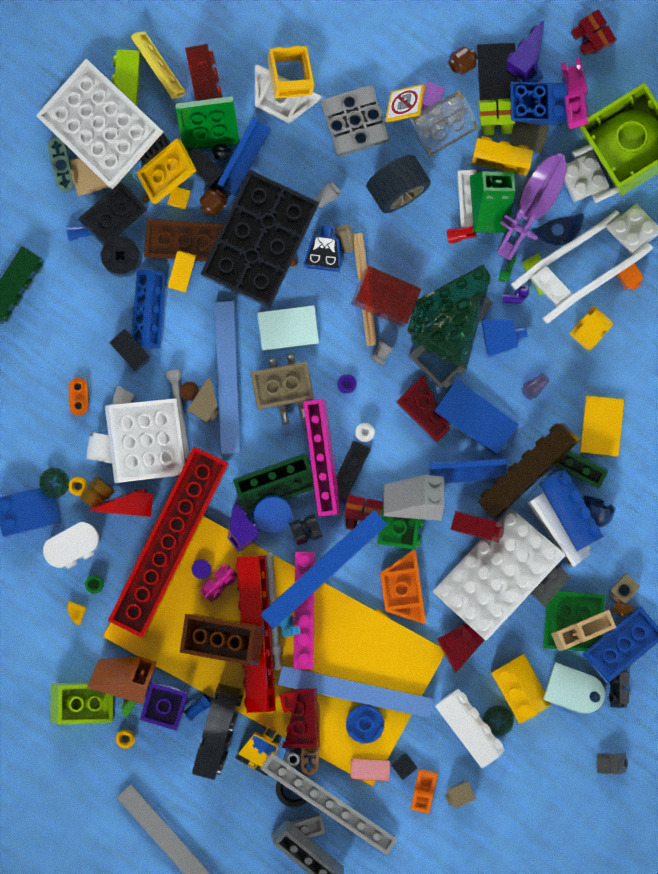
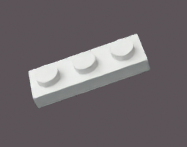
[457,170,477,228]

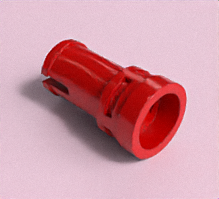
[447,225,477,244]

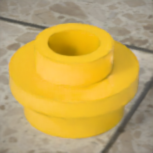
[68,477,88,496]
[116,729,135,749]

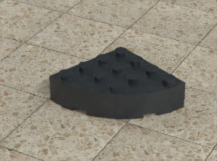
[192,683,243,780]

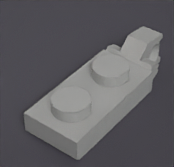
[271,813,326,841]

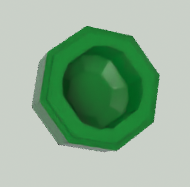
[85,575,104,594]

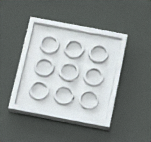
[105,398,185,483]

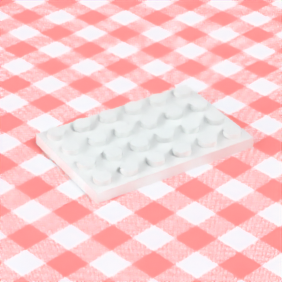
[36,59,164,189]
[433,508,566,641]

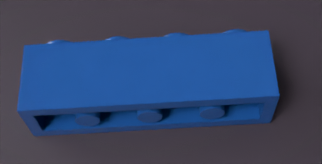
[539,469,604,551]

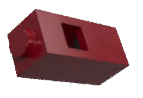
[450,511,504,543]

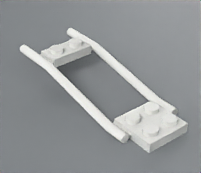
[564,144,658,203]
[511,204,658,324]

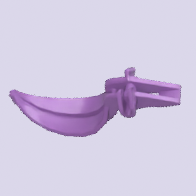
[497,153,567,261]

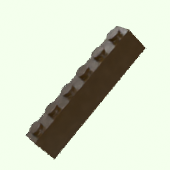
[478,423,580,519]

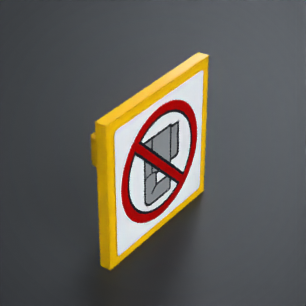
[385,84,426,123]

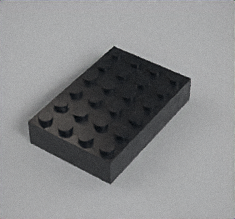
[201,170,319,309]

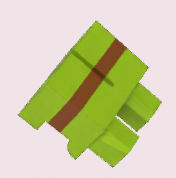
[478,99,515,135]

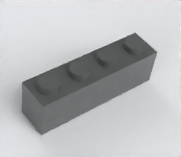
[273,820,344,874]

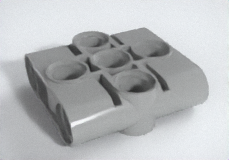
[320,85,390,156]

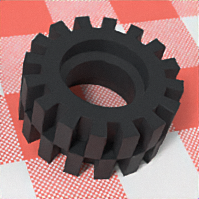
[140,133,170,165]

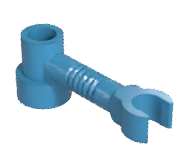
[279,615,301,637]

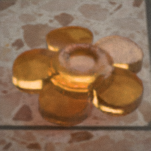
[611,604,633,617]

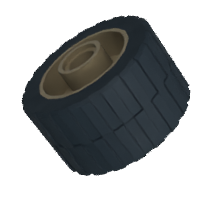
[366,155,431,213]

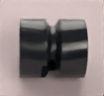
[289,514,323,546]

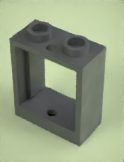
[408,329,468,389]

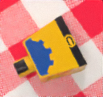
[235,726,279,776]

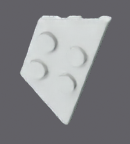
[255,64,322,123]

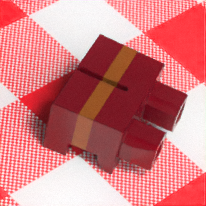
[570,9,617,56]
[344,494,384,530]

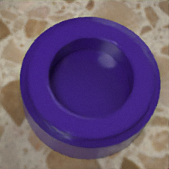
[338,374,357,394]
[192,560,211,579]

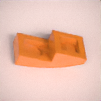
[410,769,438,814]

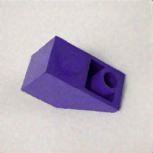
[227,504,260,552]

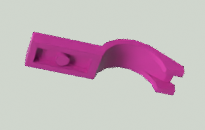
[561,58,589,129]

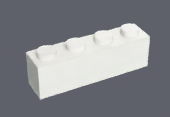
[435,689,505,768]

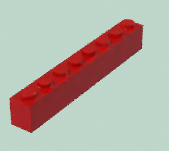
[236,555,276,713]

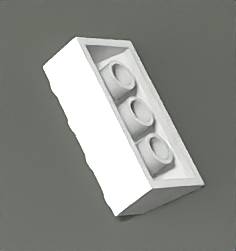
[527,492,591,567]

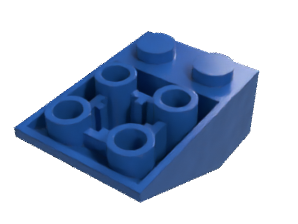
[510,82,567,126]

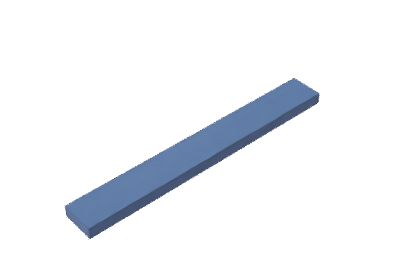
[215,301,240,455]
[278,666,433,718]

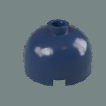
[581,495,616,528]

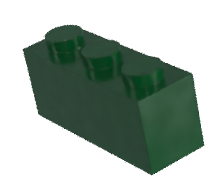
[554,450,608,488]

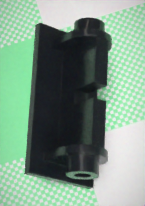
[609,668,629,708]

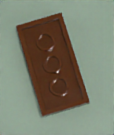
[144,219,223,262]

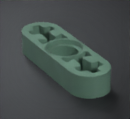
[48,137,75,193]

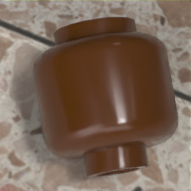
[448,46,478,75]
[199,187,228,215]

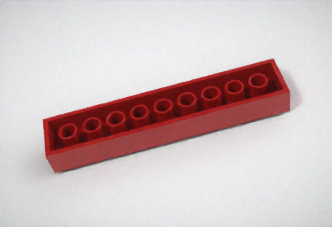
[108,447,230,638]

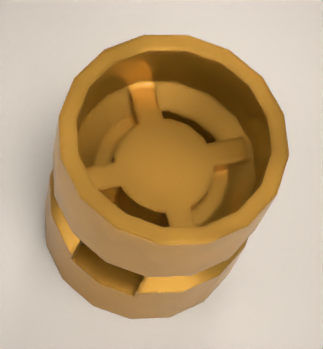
[79,476,115,507]

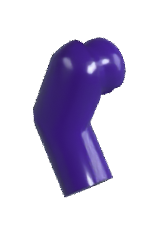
[503,285,530,304]

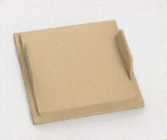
[69,157,110,196]

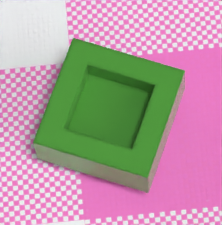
[120,699,137,717]

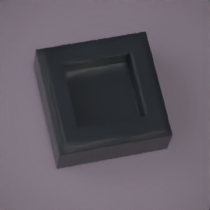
[391,753,418,780]

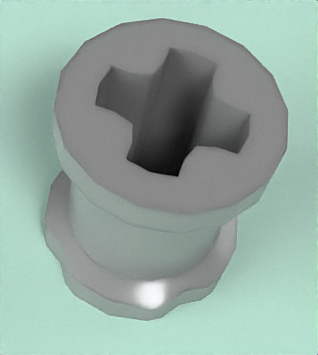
[370,341,394,367]

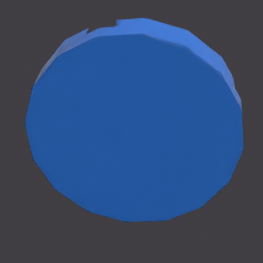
[253,495,292,533]
[346,705,384,743]

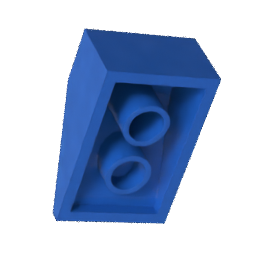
[0,485,62,537]

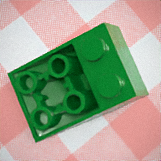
[470,171,515,233]

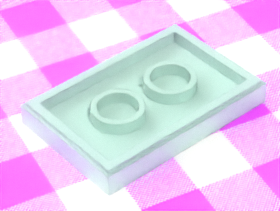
[257,306,319,351]

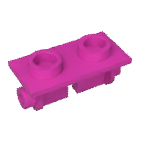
[200,564,238,602]

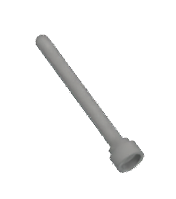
[166,369,190,461]

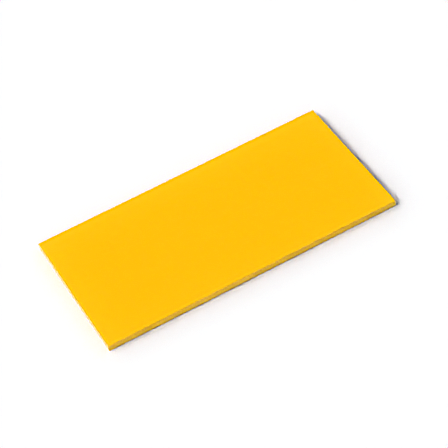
[103,517,444,786]

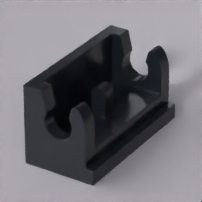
[109,329,150,373]

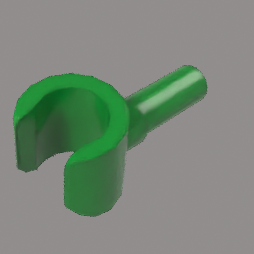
[498,257,517,282]

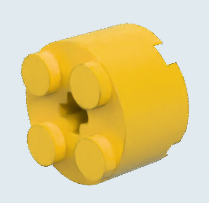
[569,306,614,351]

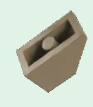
[187,378,219,423]

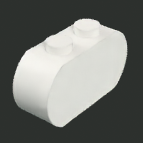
[43,522,100,569]

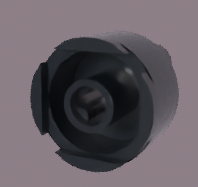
[101,236,141,277]

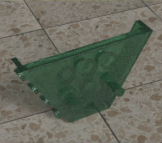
[407,265,491,369]

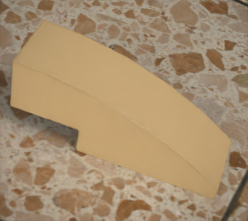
[551,610,616,651]

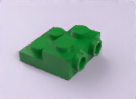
[377,506,424,550]

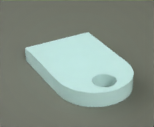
[543,662,605,714]

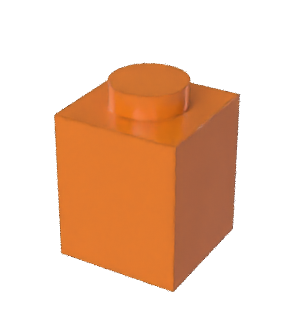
[616,263,644,291]

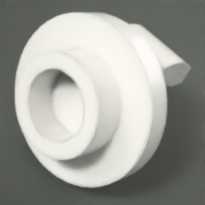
[355,423,375,442]

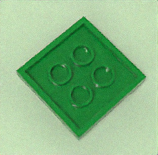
[176,96,240,151]
[543,591,605,651]

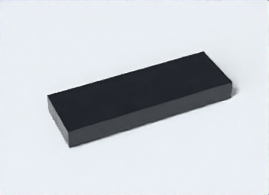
[336,441,371,501]

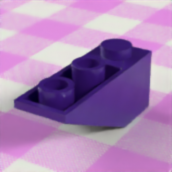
[506,21,544,82]

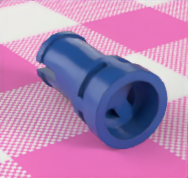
[66,225,92,241]
[184,693,212,721]

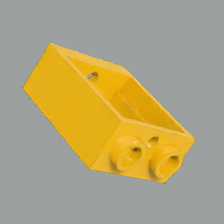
[267,45,315,98]

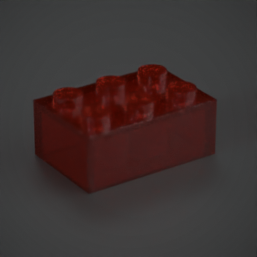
[185,44,223,101]
[351,266,421,327]

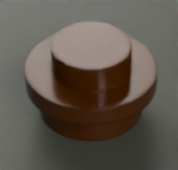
[180,382,199,401]

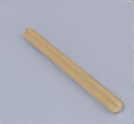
[353,233,377,346]

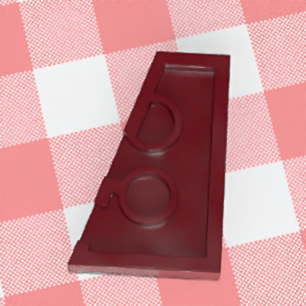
[396,375,451,443]
[436,622,484,673]
[282,688,320,748]

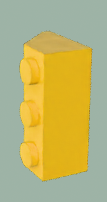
[471,136,533,176]
[490,653,552,724]

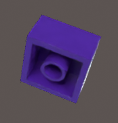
[140,681,189,731]

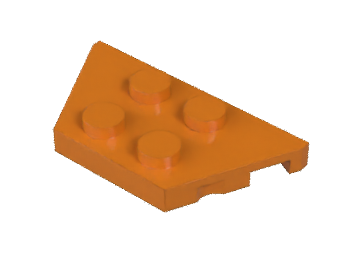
[380,550,426,624]

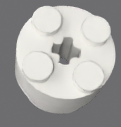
[86,432,112,463]

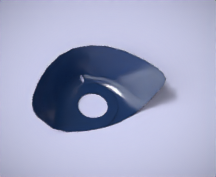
[532,213,584,245]

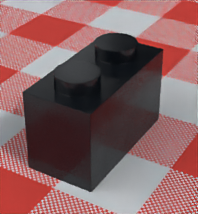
[188,146,223,188]

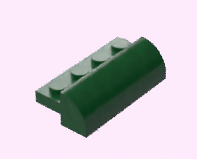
[232,453,315,514]

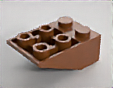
[87,657,157,704]

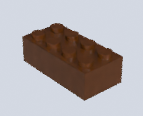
[180,614,265,666]

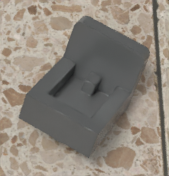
[597,753,628,774]

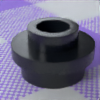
[212,144,231,159]

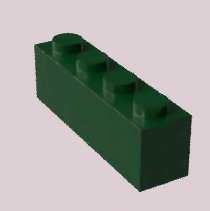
[0,246,44,324]

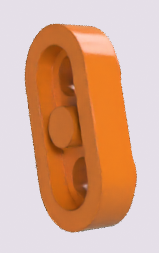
[68,377,89,416]

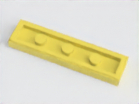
[131,31,186,99]

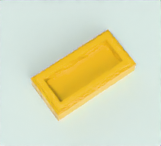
[168,250,196,293]

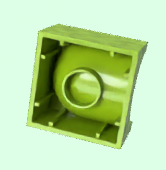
[579,82,658,197]

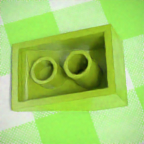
[50,683,113,725]

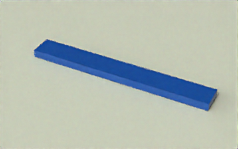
[260,510,387,629]

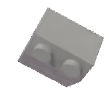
[384,475,444,521]

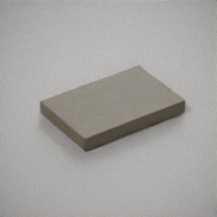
[250,361,314,410]

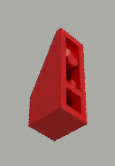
[90,489,153,517]

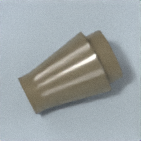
[335,224,354,253]

